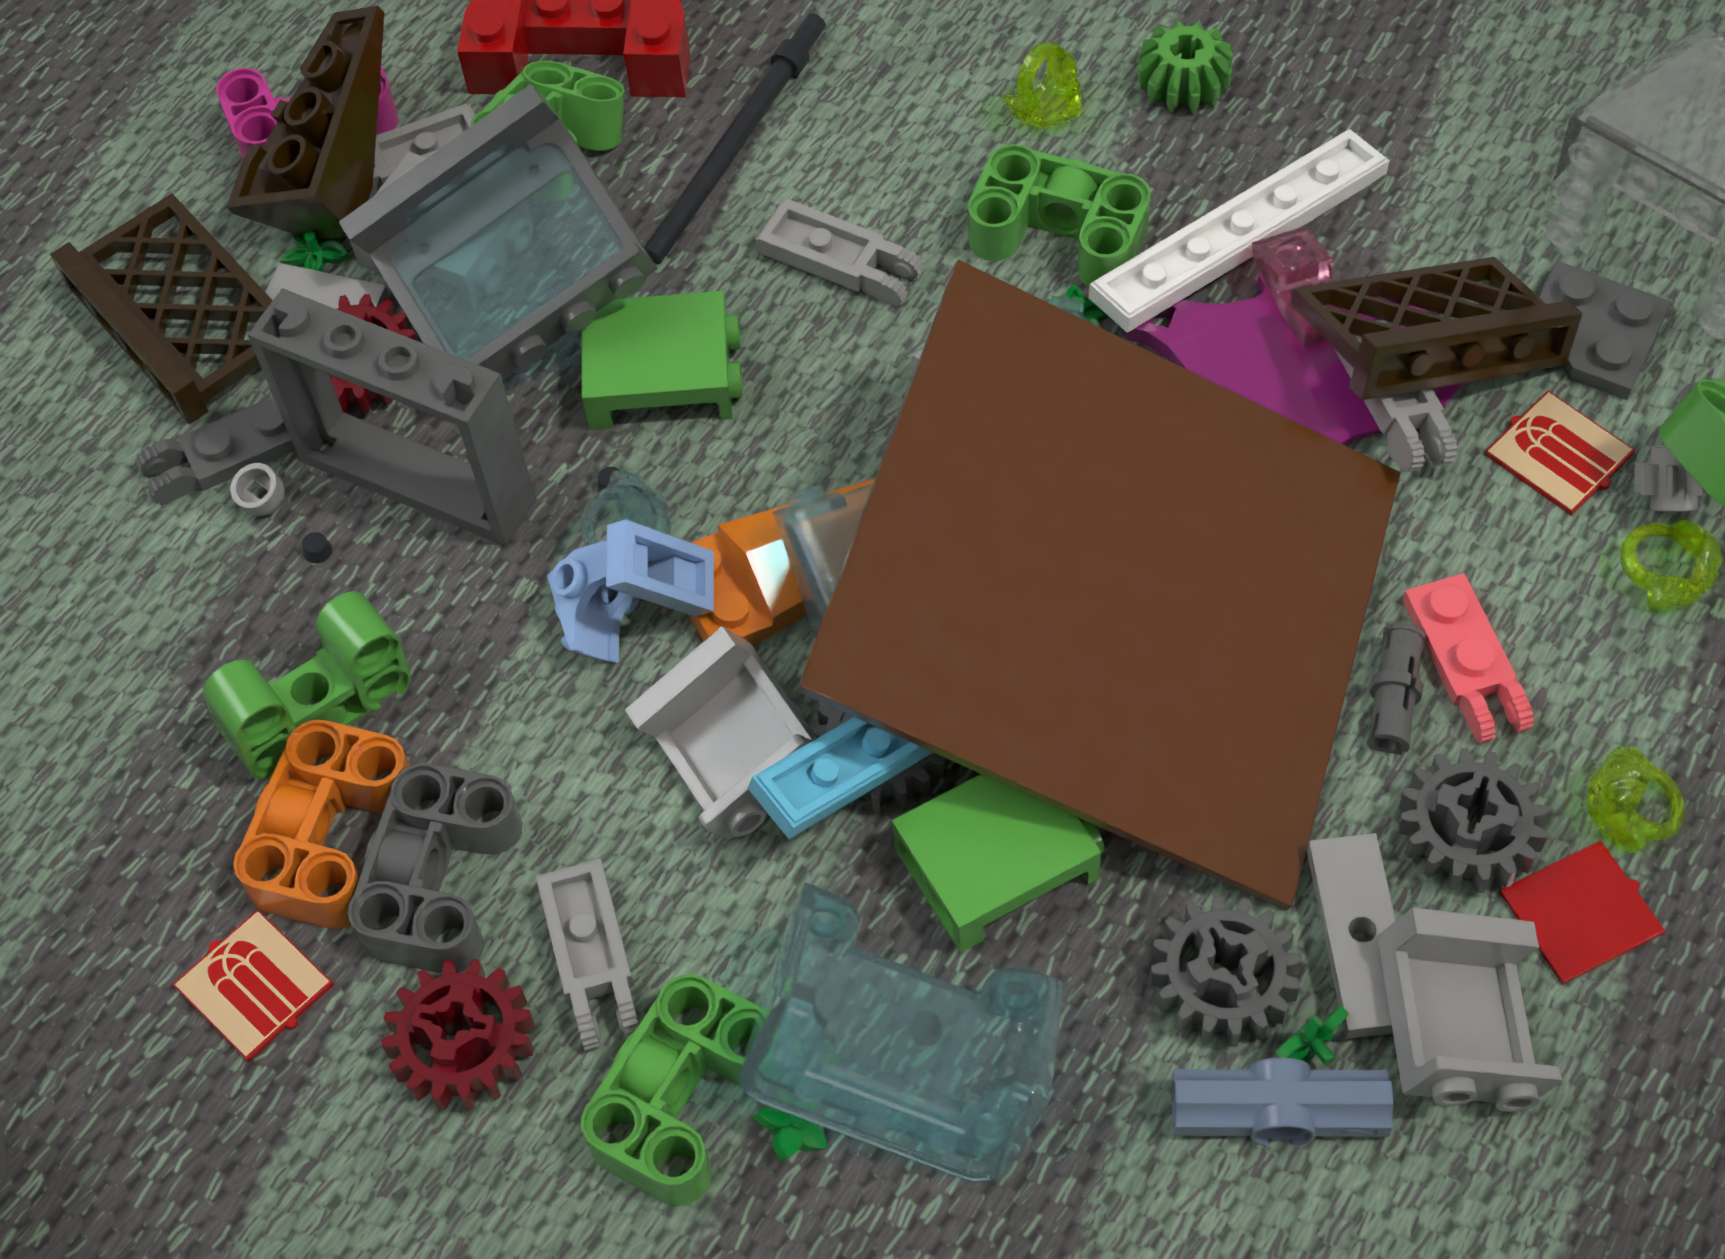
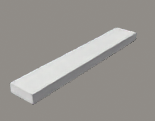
[1088,129,1390,333]

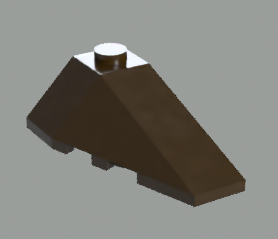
[226,5,385,240]

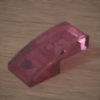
[1252,226,1360,348]

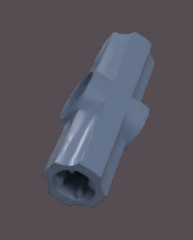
[1171,1058,1394,1146]

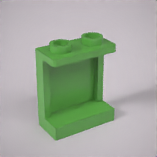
[582,291,743,430]
[892,774,1105,953]

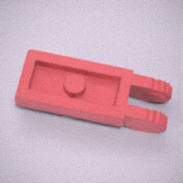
[1402,573,1534,744]

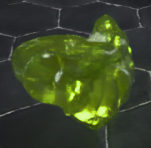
[1001,41,1083,129]
[1620,520,1723,611]
[1586,745,1686,853]

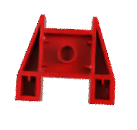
[457,0,691,98]

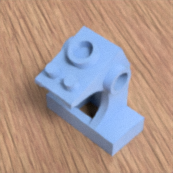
[547,519,714,663]

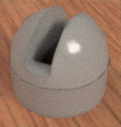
[230,463,285,517]

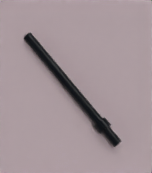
[644,13,826,265]

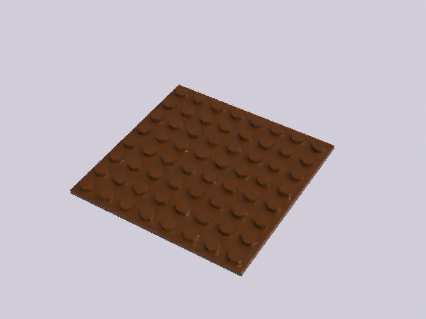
[796,259,1401,911]

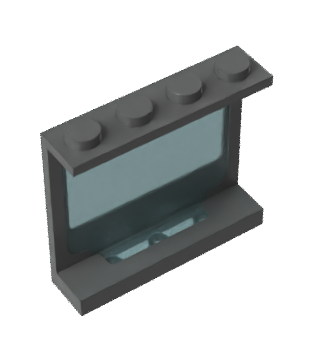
[339,84,658,405]

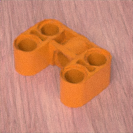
[233,720,410,929]

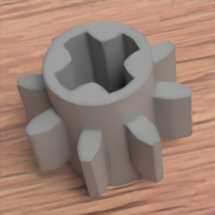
[1634,444,1706,511]

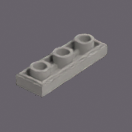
[1307,833,1396,1039]

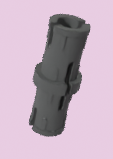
[1367,623,1426,755]

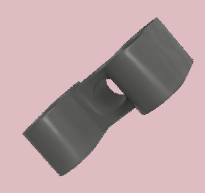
[348,764,523,973]

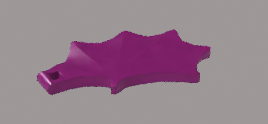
[1124,273,1472,446]

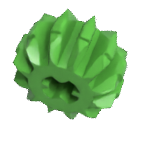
[1137,18,1233,115]

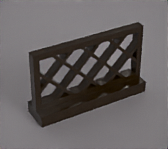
[50,193,273,425]
[1290,257,1583,400]

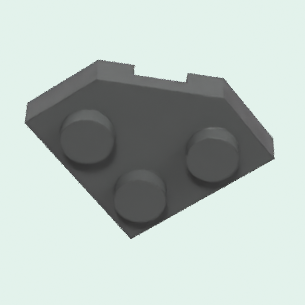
[1539,261,1672,400]

